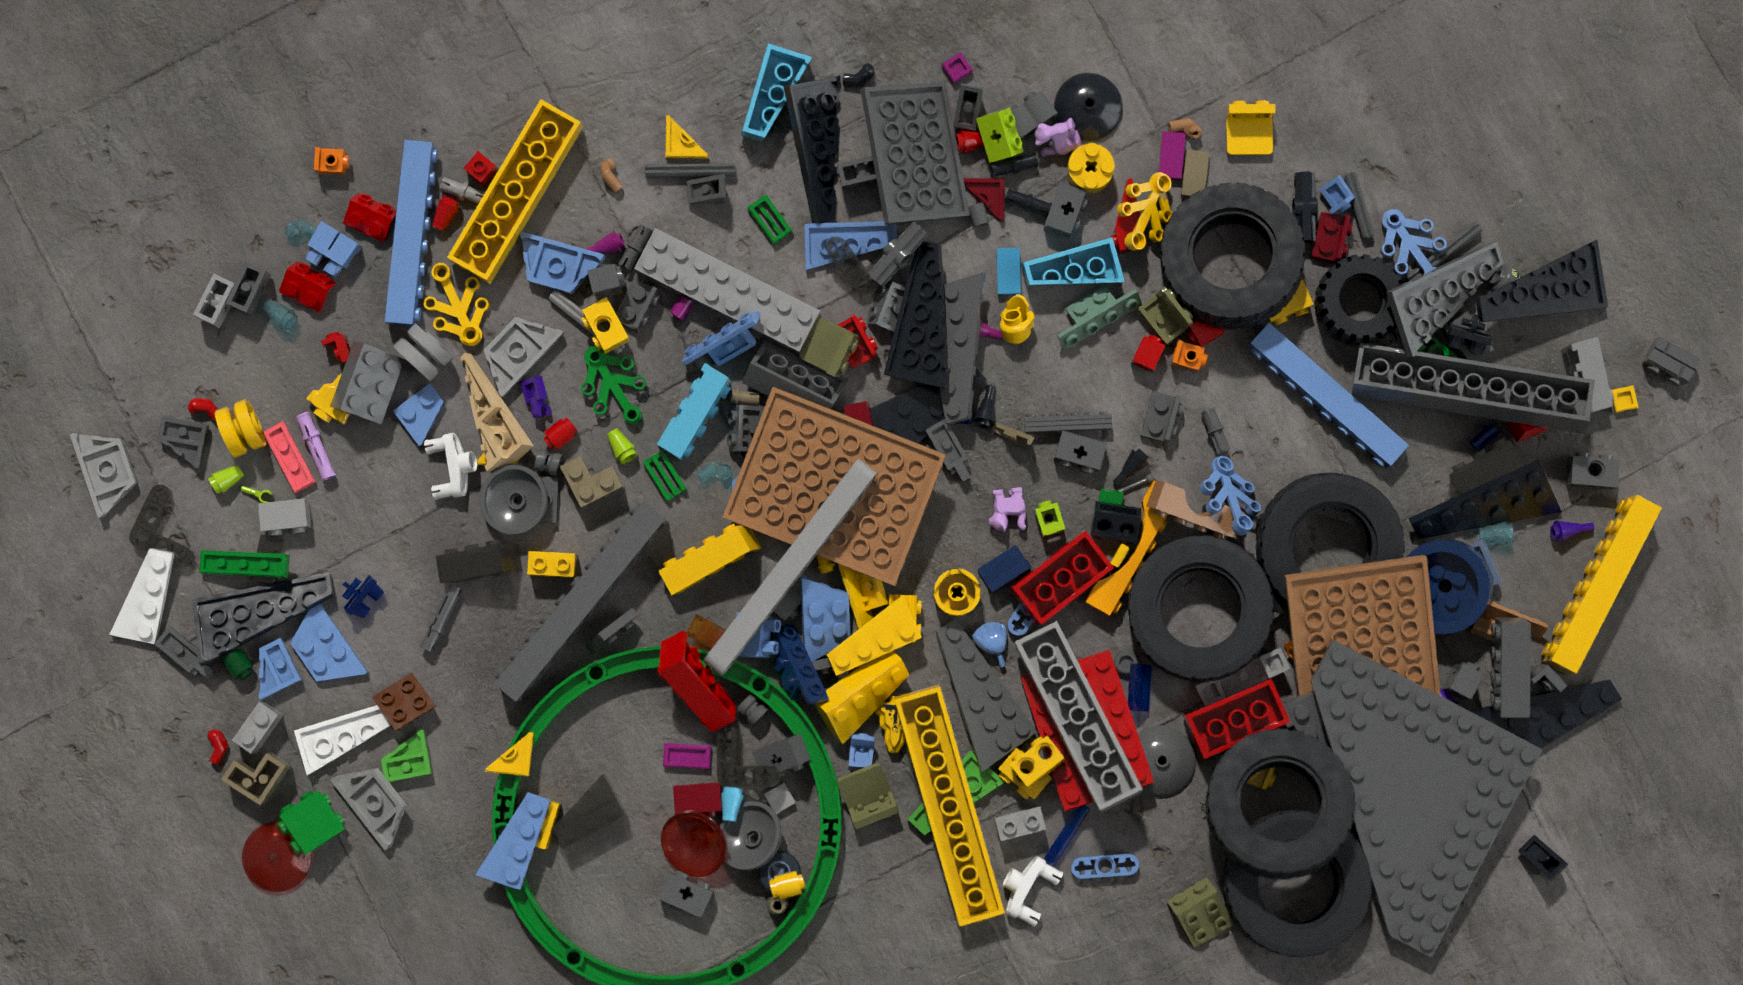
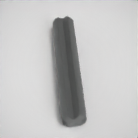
[1344,172,1374,239]

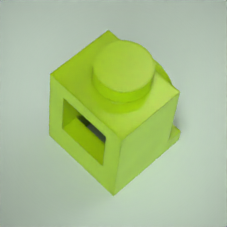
[1034,500,1066,537]

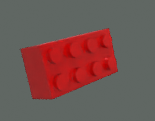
[1009,531,1114,625]
[1183,679,1290,759]

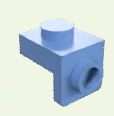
[1319,175,1355,214]
[848,733,875,771]

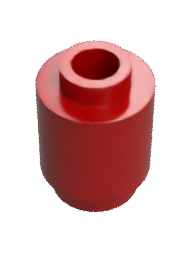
[543,417,578,450]

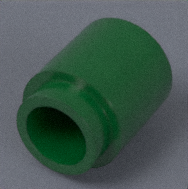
[221,648,253,681]

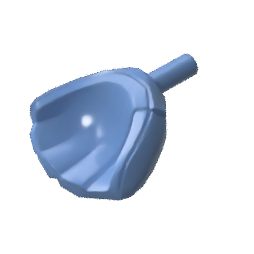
[972,622,1007,667]

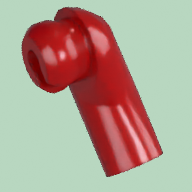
[187,398,218,422]
[207,729,228,765]

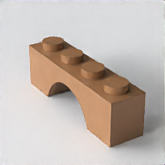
[1147,480,1245,540]

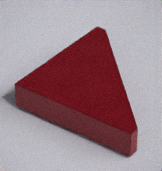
[963,178,1004,222]

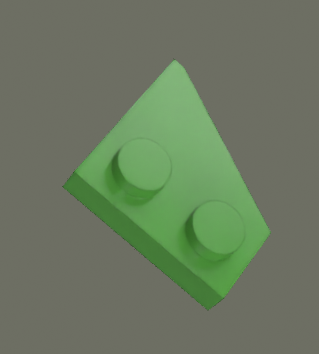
[381,729,432,782]

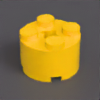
[1067,143,1115,194]
[933,569,980,617]

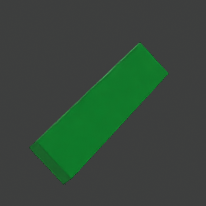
[199,550,290,578]

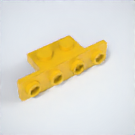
[838,563,889,630]

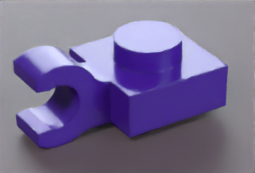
[520,376,551,419]

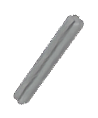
[549,290,625,354]

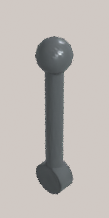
[1115,474,1154,492]

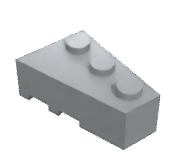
[1561,337,1614,413]

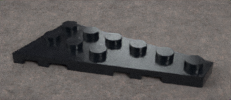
[784,75,840,223]

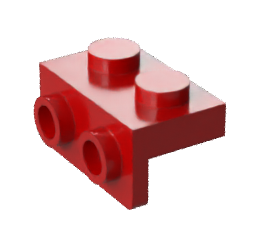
[342,193,397,243]
[279,262,336,313]
[837,314,878,370]

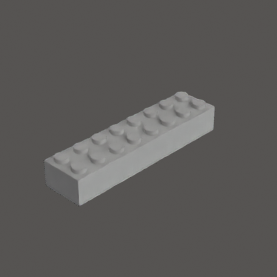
[634,228,821,354]
[1015,621,1143,814]

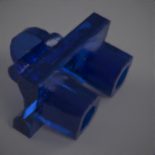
[342,575,384,619]

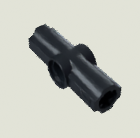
[1292,171,1318,243]

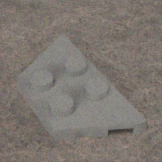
[483,317,564,398]
[70,433,137,519]
[330,768,406,851]

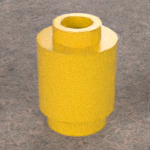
[769,871,805,899]

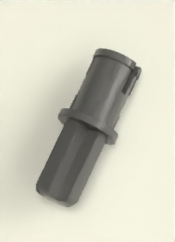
[1201,407,1230,454]

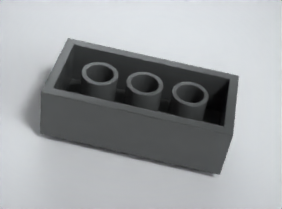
[1490,617,1531,717]

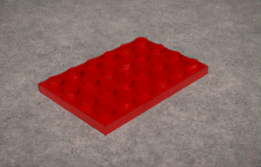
[1021,650,1154,812]

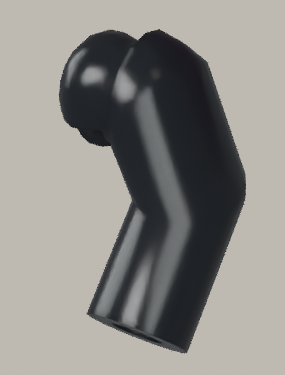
[843,63,875,87]

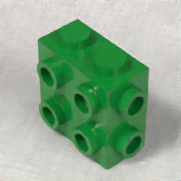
[277,790,345,858]

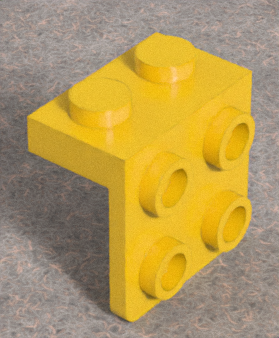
[1226,100,1275,155]

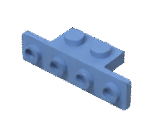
[682,310,761,367]

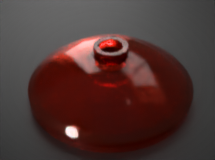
[661,811,727,877]
[242,822,313,892]

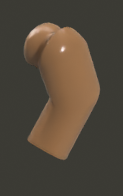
[1168,118,1202,139]
[600,158,623,193]

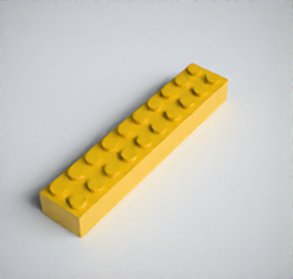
[894,684,1005,926]

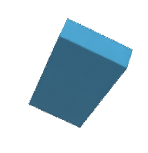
[996,248,1021,295]

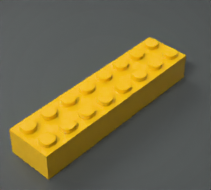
[447,99,583,284]
[1541,495,1662,675]

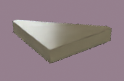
[991,422,1035,449]

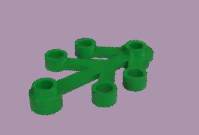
[581,346,647,425]

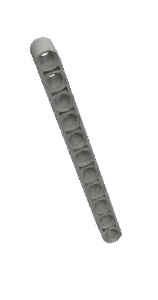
[703,459,878,676]

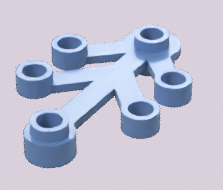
[1380,209,1447,277]
[1199,456,1261,535]

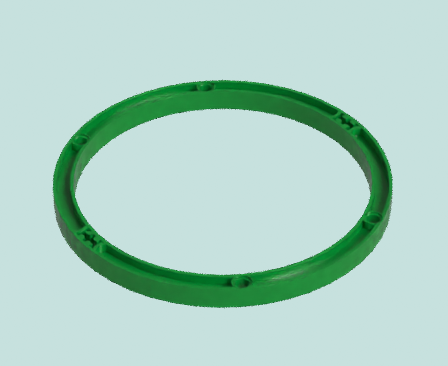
[492,646,841,985]

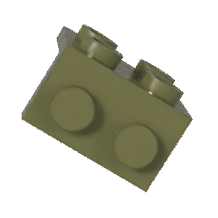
[1137,287,1193,346]
[799,317,859,377]
[837,763,899,829]
[1167,878,1233,947]

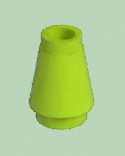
[607,428,637,464]
[208,464,244,495]

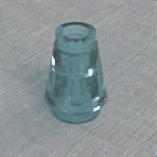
[262,299,298,330]
[1479,522,1514,545]

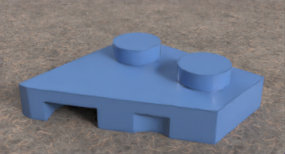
[393,383,445,447]
[259,638,302,700]

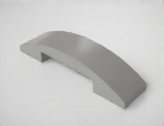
[1196,647,1291,706]

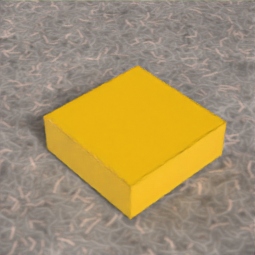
[1611,385,1639,413]
[1110,543,1129,569]

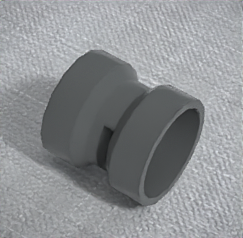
[534,449,563,477]
[736,693,769,726]

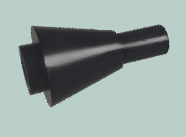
[973,385,996,428]
[1113,448,1150,487]

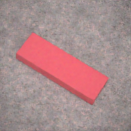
[263,421,316,493]

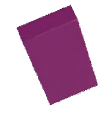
[1158,131,1186,180]
[663,743,711,769]

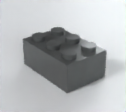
[330,341,405,424]

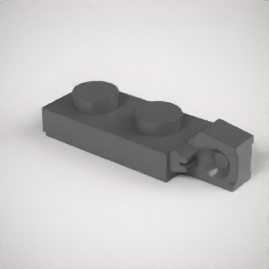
[925,419,971,482]
[154,626,216,679]

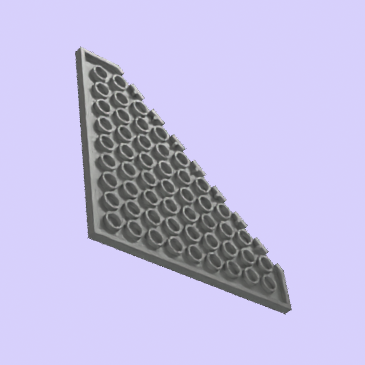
[1310,639,1543,958]

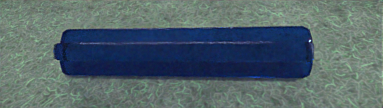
[1044,805,1090,866]

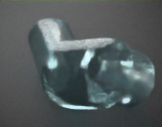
[285,220,317,239]
[697,461,732,482]

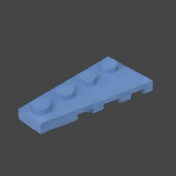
[804,221,897,270]
[475,792,551,890]

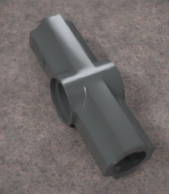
[868,221,929,287]

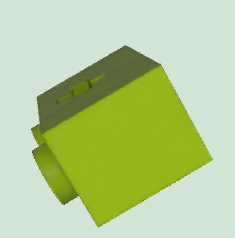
[976,108,1024,163]

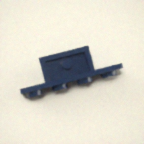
[773,625,829,704]

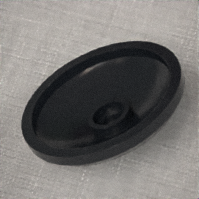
[1054,73,1123,141]

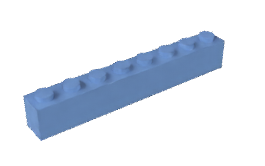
[385,140,438,327]
[1248,323,1409,468]

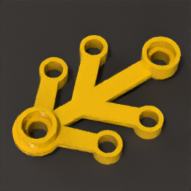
[1117,172,1173,251]
[423,263,490,346]

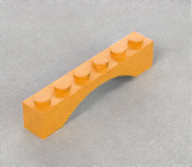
[1084,481,1168,617]

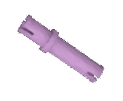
[295,412,336,481]

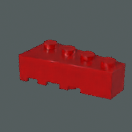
[658,630,736,732]

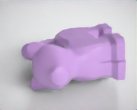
[1035,118,1081,157]
[988,487,1026,532]

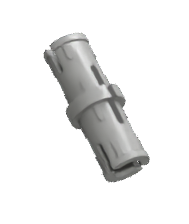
[440,177,485,204]

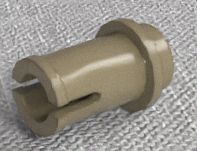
[731,388,760,406]

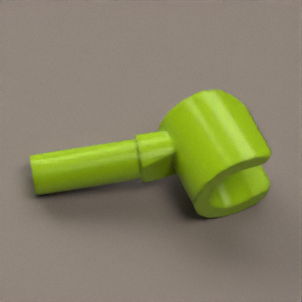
[241,486,273,503]

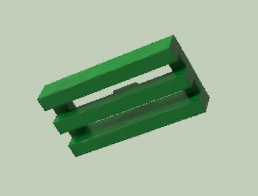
[747,194,793,245]
[643,450,687,501]

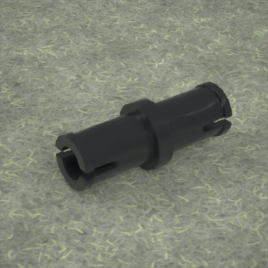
[990,153,1038,177]
[1004,188,1052,217]

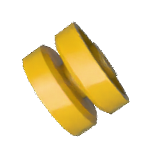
[215,399,266,458]

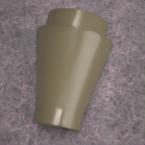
[767,895,790,916]

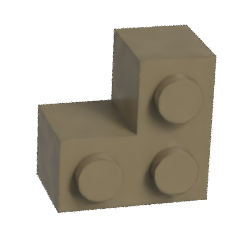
[560,456,625,510]
[221,753,291,805]

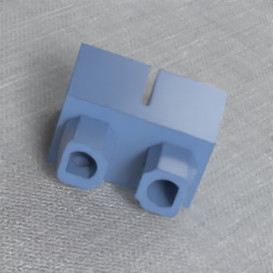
[305,221,362,277]
[736,612,781,658]

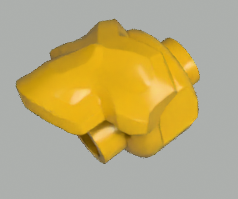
[999,295,1034,344]

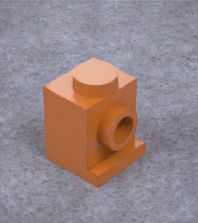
[314,147,350,176]
[1171,340,1208,372]

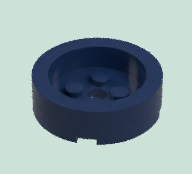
[1406,539,1493,634]

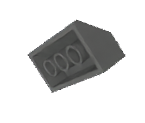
[742,338,848,410]

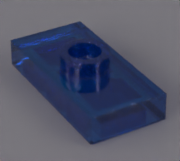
[1128,663,1152,712]

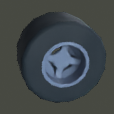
[758,851,801,893]

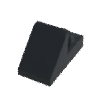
[1518,835,1568,881]

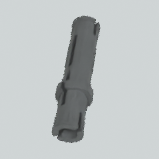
[420,584,463,653]

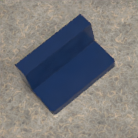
[978,545,1032,593]

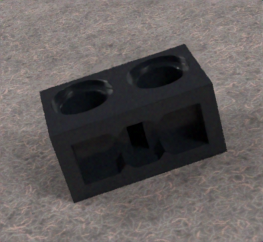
[1090,501,1141,543]

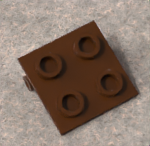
[372,673,436,731]

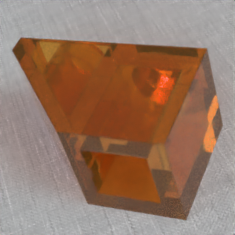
[686,614,726,648]

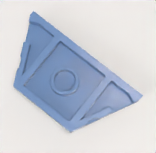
[520,232,606,294]
[800,576,850,661]
[290,604,369,682]

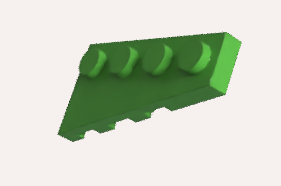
[908,750,1005,835]

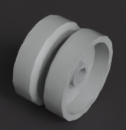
[393,323,452,381]

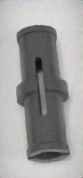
[618,224,653,271]

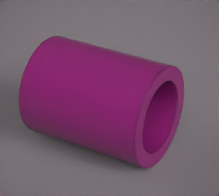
[670,295,694,321]

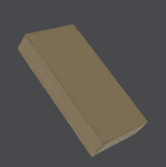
[1181,149,1210,197]

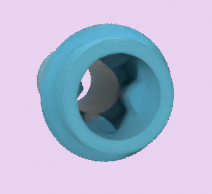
[721,787,744,822]

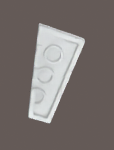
[109,548,174,644]
[294,705,390,775]

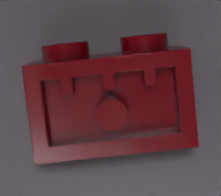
[1311,212,1353,263]

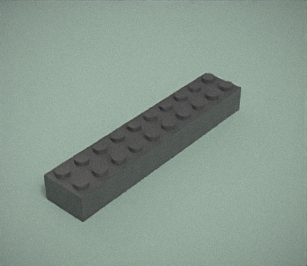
[1351,343,1595,434]
[494,501,669,702]

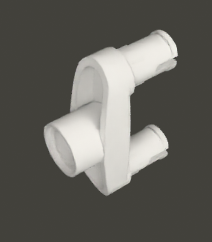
[424,433,478,500]
[1003,856,1063,927]

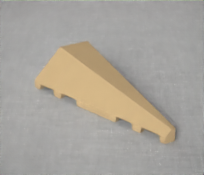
[460,353,534,472]

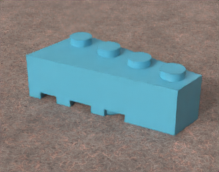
[740,44,812,142]
[1021,237,1125,286]
[657,363,732,461]

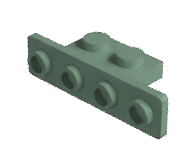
[1057,285,1142,350]

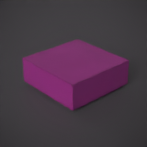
[941,52,973,84]

